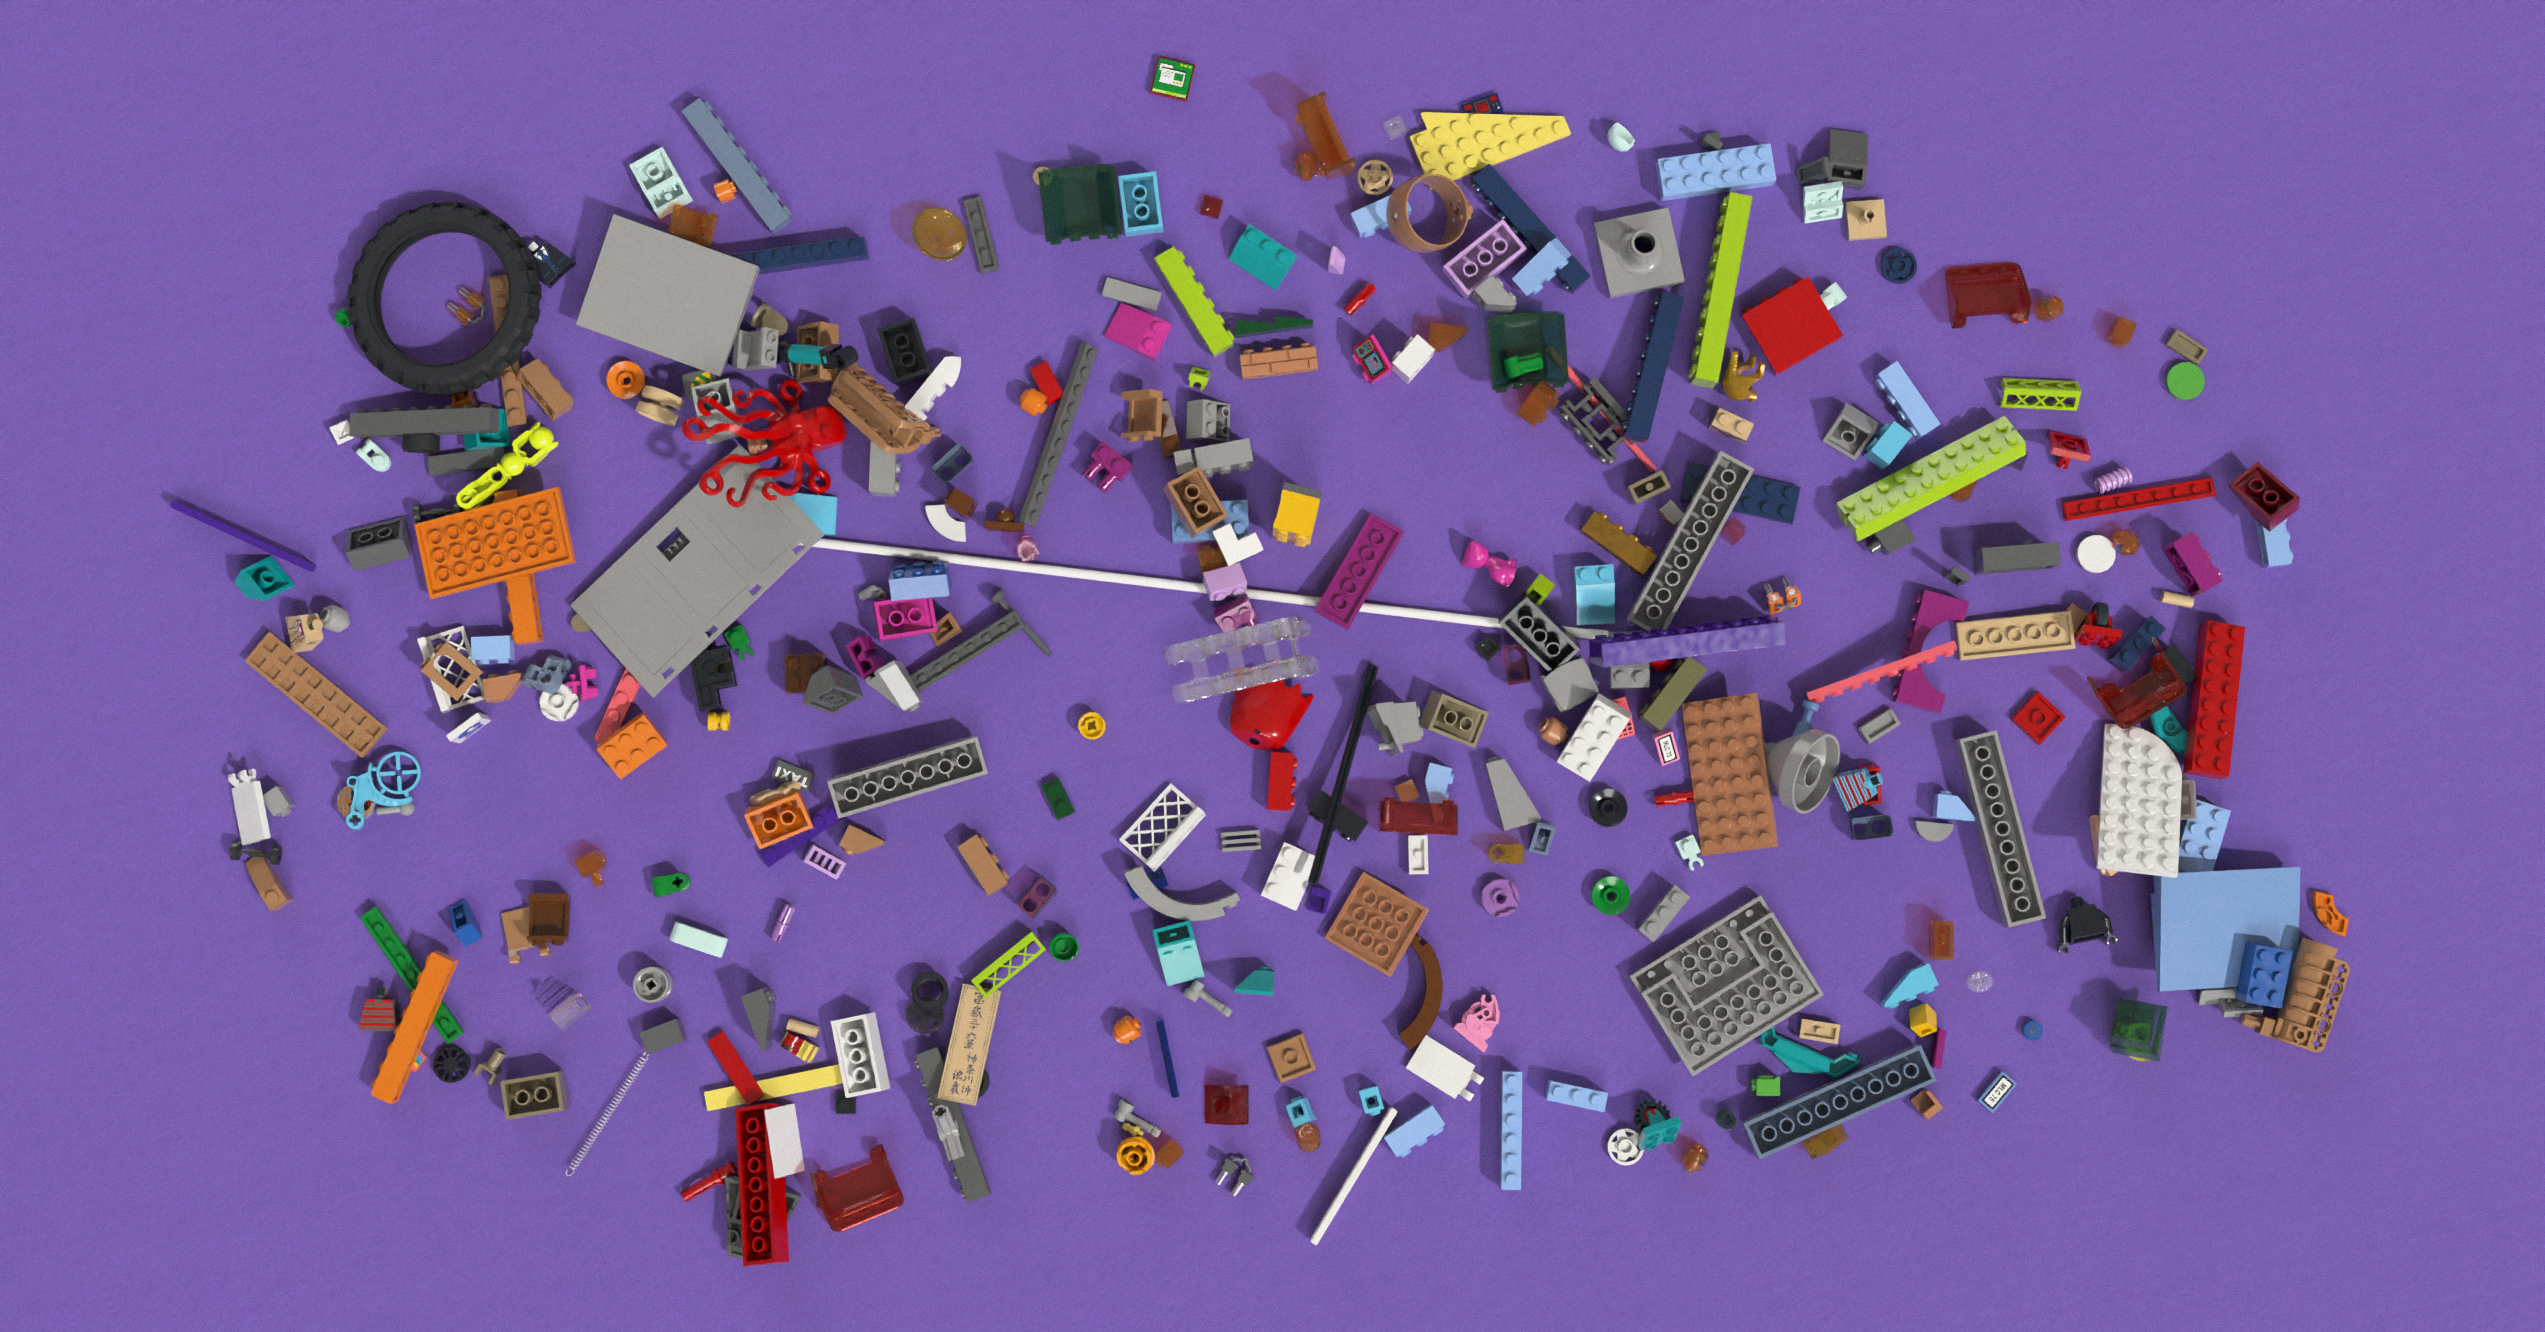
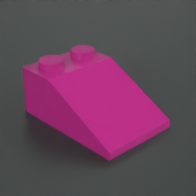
[1104,303,1172,362]
[873,598,938,642]

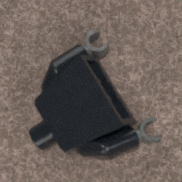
[2056,897,2117,955]

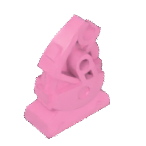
[1452,995,1500,1053]

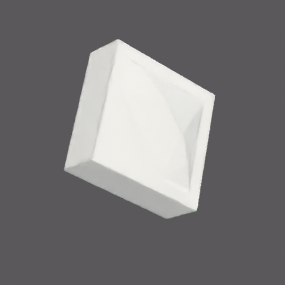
[329,420,355,445]

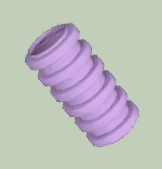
[2094,467,2132,494]

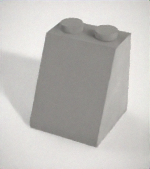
[691,378,743,444]

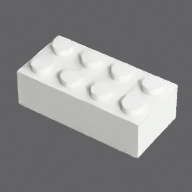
[1557,693,1632,782]

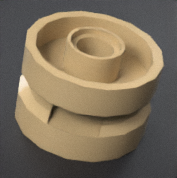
[635,385,684,426]

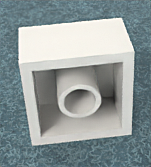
[1391,335,1435,384]

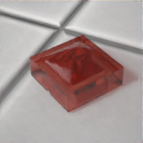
[1200,195,1223,219]

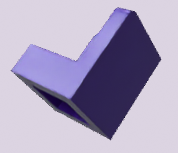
[1307,887,1331,914]

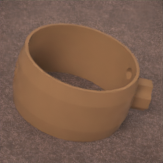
[1386,174,1473,253]

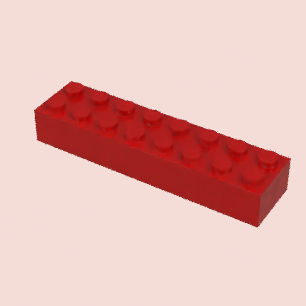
[2183,620,2245,780]
[735,1103,789,1266]

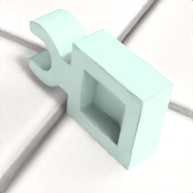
[1674,834,1704,871]

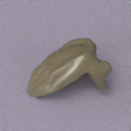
[748,301,788,336]

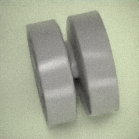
[633,967,673,1003]

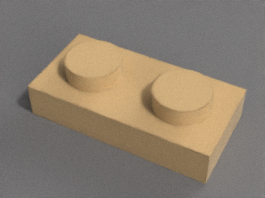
[1798,1018,1840,1044]

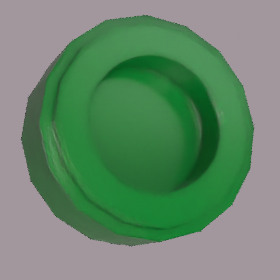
[334,308,352,328]

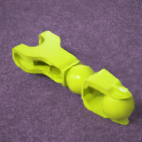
[456,422,559,511]

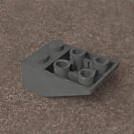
[1823,129,1868,190]

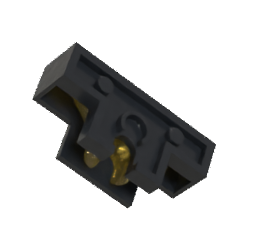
[690,634,738,713]

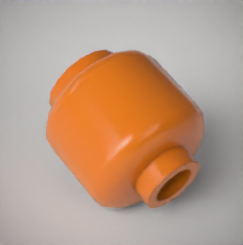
[1018,388,1048,416]
[1112,1016,1142,1045]

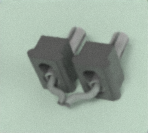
[1215,1157,1254,1197]

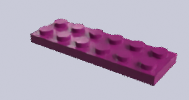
[1315,514,1404,630]

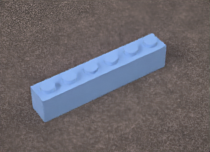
[1500,1070,1522,1190]

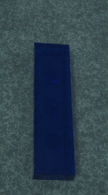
[1156,1019,1180,1098]

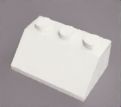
[1261,842,1315,911]

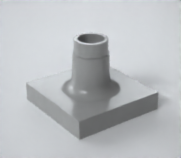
[1593,207,1685,299]

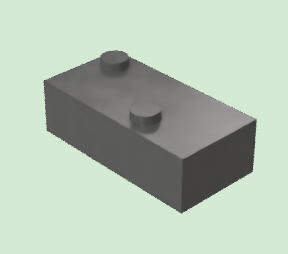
[1973,541,2061,575]

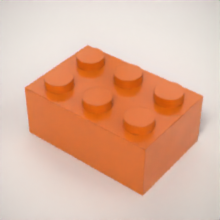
[596,711,668,780]

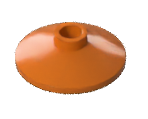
[606,361,645,399]

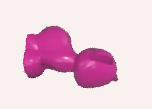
[1461,541,1517,587]

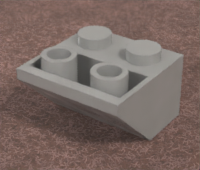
[1472,275,1517,313]
[1186,399,1231,442]

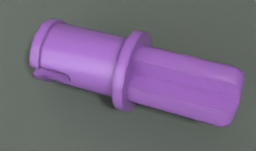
[769,904,795,943]

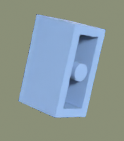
[471,635,515,665]

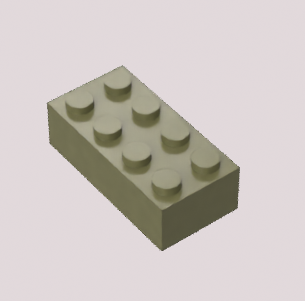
[1638,657,1708,733]

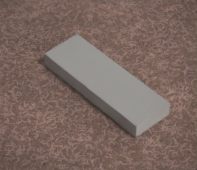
[1102,277,1162,312]

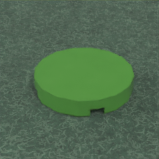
[2165,362,2205,401]

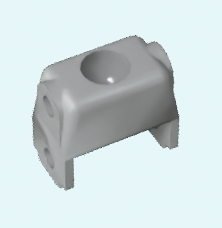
[1539,655,1599,713]

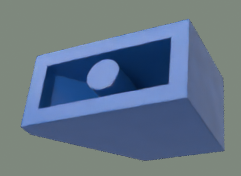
[448,899,483,947]

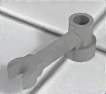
[1182,979,1232,1018]
[1114,1098,1162,1138]

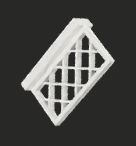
[417,626,485,714]
[1119,783,1206,872]

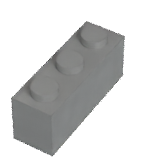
[1636,885,1690,942]

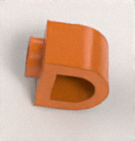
[713,179,737,204]

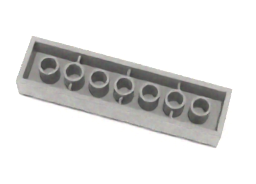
[827,734,988,819]

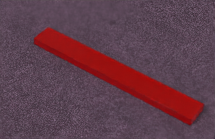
[2061,477,2216,522]

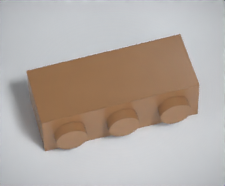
[517,358,574,421]
[957,834,1010,896]

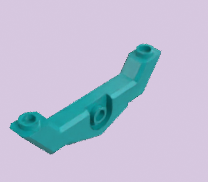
[2139,669,2187,760]
[1758,1026,1862,1078]

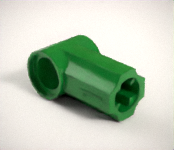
[1503,352,1543,379]

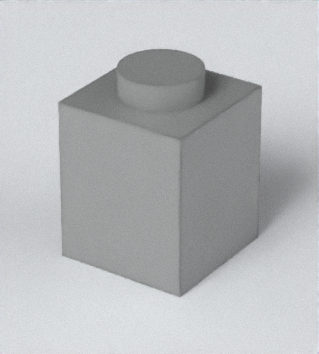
[263,786,295,817]

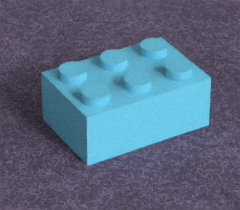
[1118,171,1164,237]

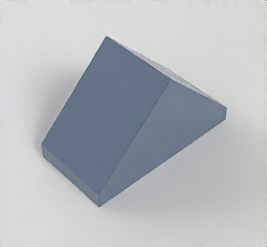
[1529,822,1556,856]

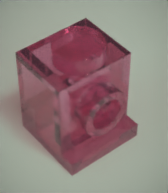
[1719,517,1746,546]

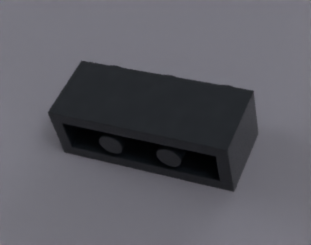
[1308,790,1368,843]

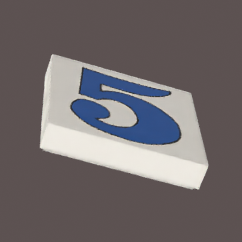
[447,713,491,743]

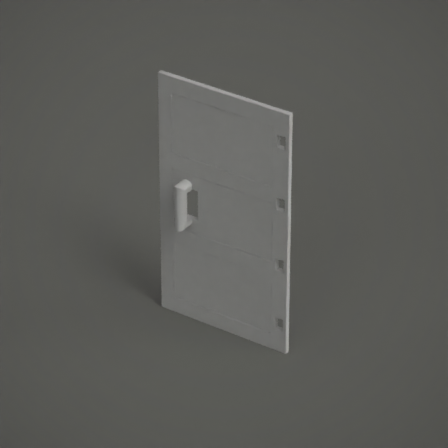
[570,444,824,698]

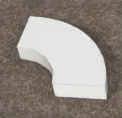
[925,505,966,542]

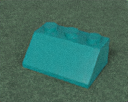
[1229,224,1297,291]

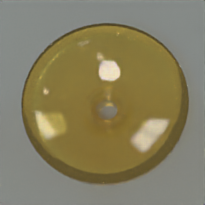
[912,208,967,261]

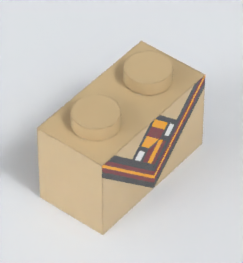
[1708,408,1754,444]

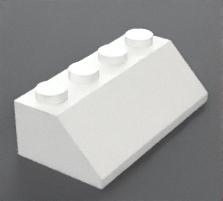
[831,1012,890,1098]

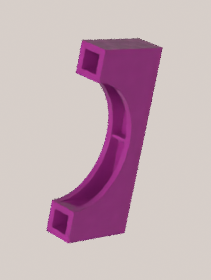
[1891,590,1969,714]

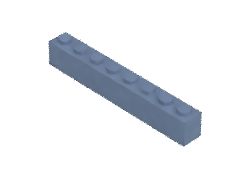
[682,98,792,235]

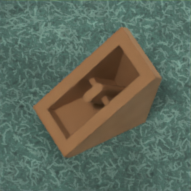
[929,612,963,646]

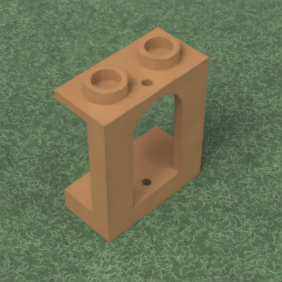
[420,642,483,702]

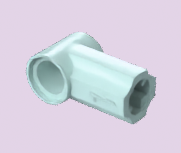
[1820,282,1847,310]

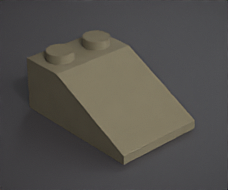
[1419,690,1489,748]

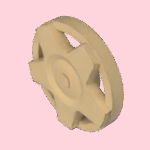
[1357,160,1393,196]

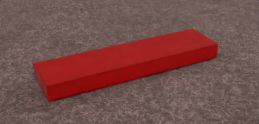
[707,1031,765,1106]

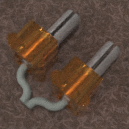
[447,287,487,326]

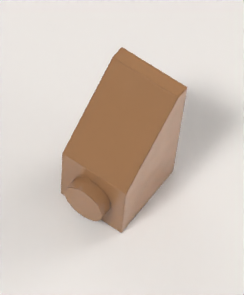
[839,824,886,856]

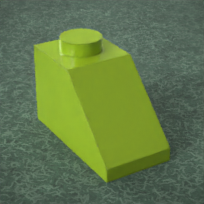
[1527,573,1555,605]

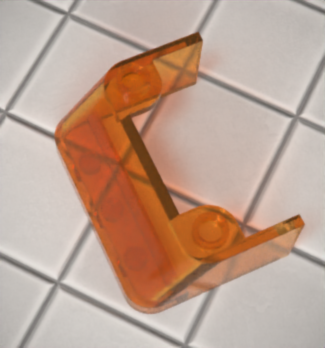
[1294,91,1356,180]

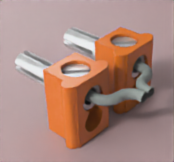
[1764,577,1801,615]

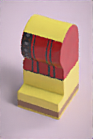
[779,1032,820,1063]

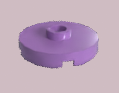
[1481,879,1520,917]

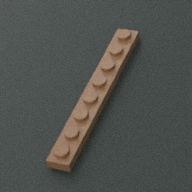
[488,274,528,427]

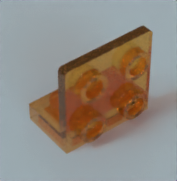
[668,205,718,249]

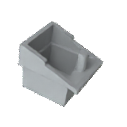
[1367,702,1423,756]

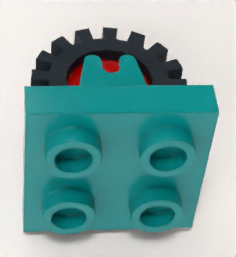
[1634,1099,1681,1151]

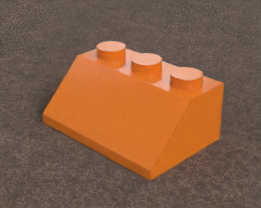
[744,789,813,850]

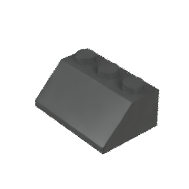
[346,516,411,571]
[803,666,864,715]

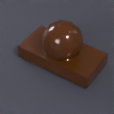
[984,508,1025,533]

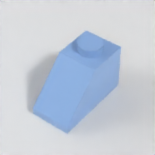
[1932,791,1975,822]

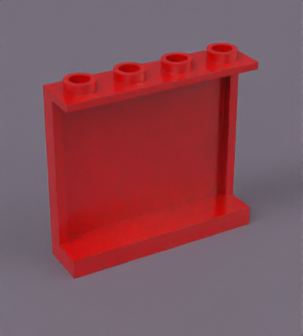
[1740,277,1843,376]

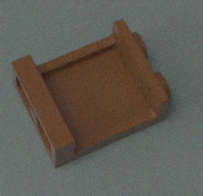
[527,893,571,946]

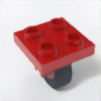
[2074,602,2122,649]

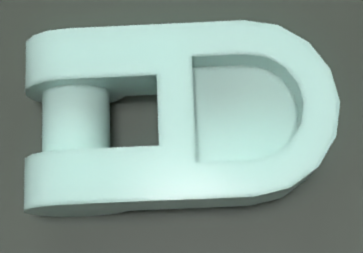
[356,438,391,472]

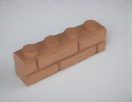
[1240,343,1318,380]

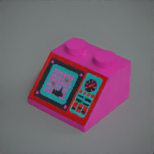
[1351,334,1393,385]

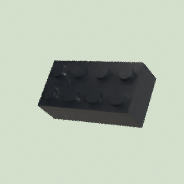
[1498,591,1581,673]

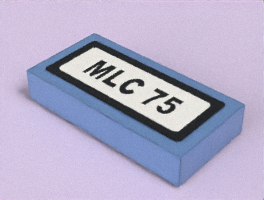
[1977,1071,2017,1113]

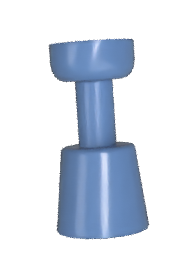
[1792,700,1820,736]

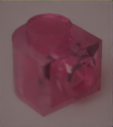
[1016,536,1040,563]

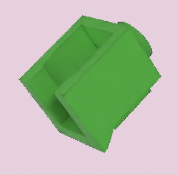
[1750,1075,1780,1096]

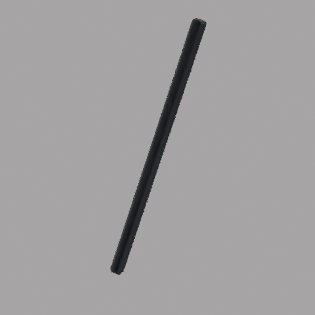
[1308,664,1378,885]

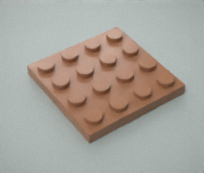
[1325,872,1429,977]

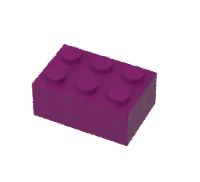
[2162,532,2223,596]

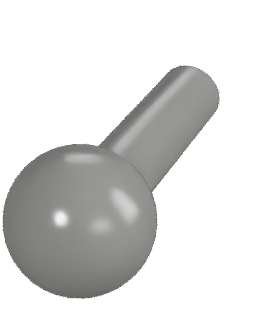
[376,802,415,816]

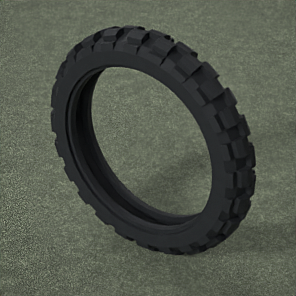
[348,201,542,395]

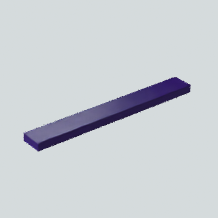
[170,500,316,572]

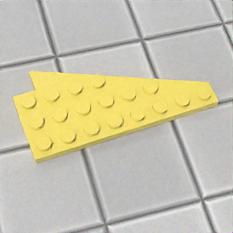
[1409,112,1571,190]

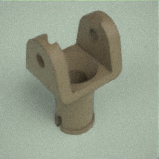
[474,1048,507,1086]

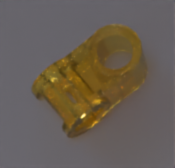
[1487,844,1525,864]

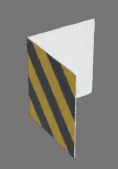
[1657,500,1683,527]

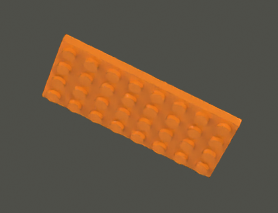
[414,487,576,599]

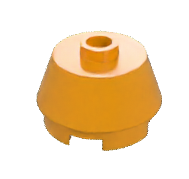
[1116,1136,1155,1175]

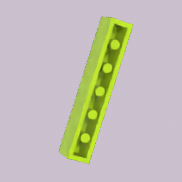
[1155,246,1234,357]

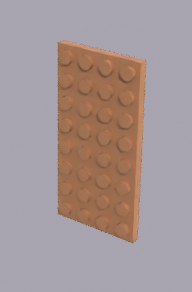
[1681,693,1779,856]

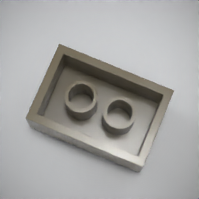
[500,1070,569,1120]

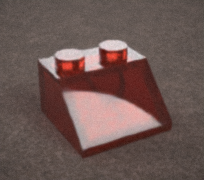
[1205,1084,1249,1125]

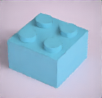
[1864,421,1912,470]

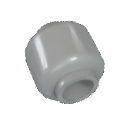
[319,605,350,633]

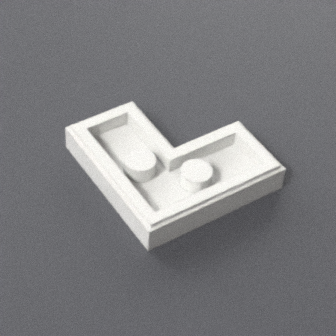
[1212,523,1263,566]

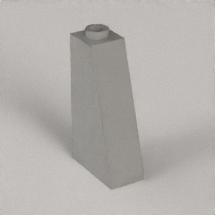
[1485,756,1542,831]

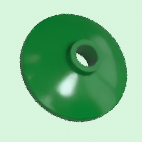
[1592,876,1630,915]

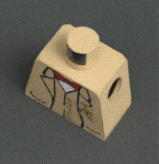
[285,613,323,653]

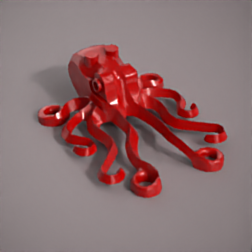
[682,379,847,508]

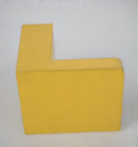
[1909,1003,1938,1037]

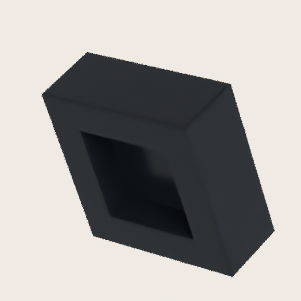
[1474,635,1502,662]
[836,1094,857,1114]

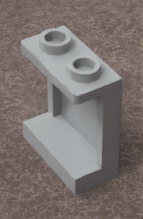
[732,327,779,371]

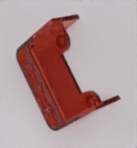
[2087,637,2187,729]
[1378,797,1458,836]

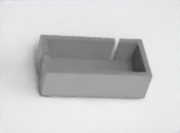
[1173,438,1254,478]

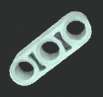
[669,921,728,958]

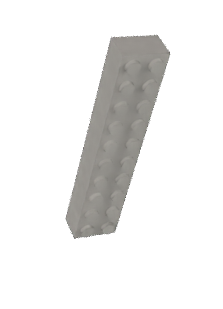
[1626,451,1754,632]
[1954,730,2046,927]

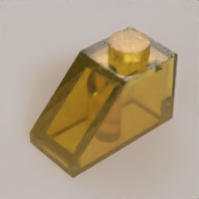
[1803,1124,1848,1159]

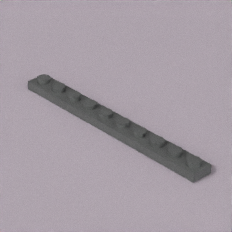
[1018,342,1098,528]

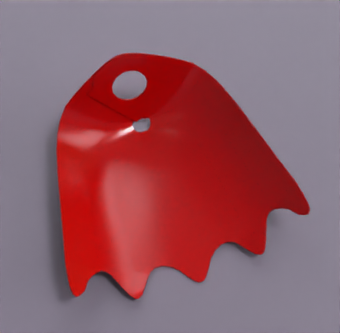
[1230,667,1314,750]

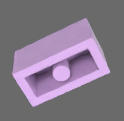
[1203,562,1247,601]

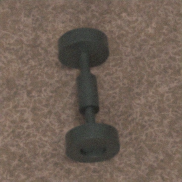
[413,501,464,523]
[230,841,283,865]

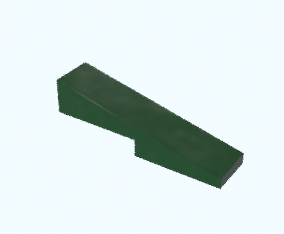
[1235,316,1313,338]

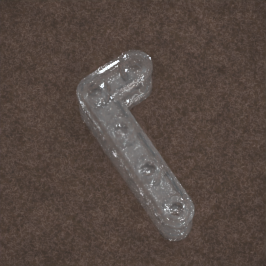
[1163,617,1320,703]

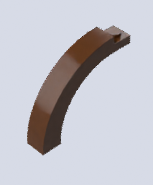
[1398,933,1443,1050]

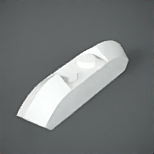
[905,356,961,421]

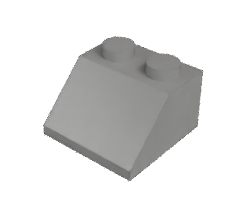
[1823,403,1879,460]

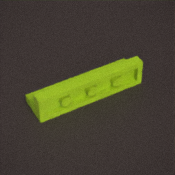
[2000,378,2081,411]
[971,931,1047,999]

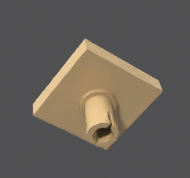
[1845,199,1887,241]

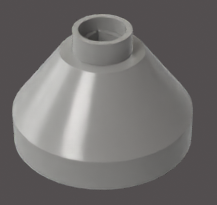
[1765,729,1840,814]

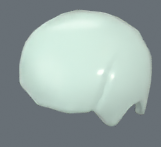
[1607,123,1635,152]

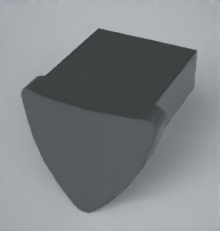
[1698,131,1723,152]

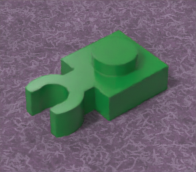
[724,625,754,661]

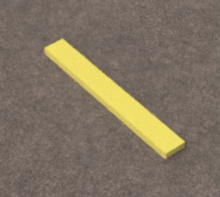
[704,1064,843,1111]

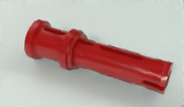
[681,1160,739,1202]

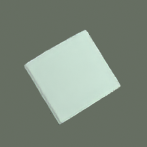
[1803,181,1843,223]

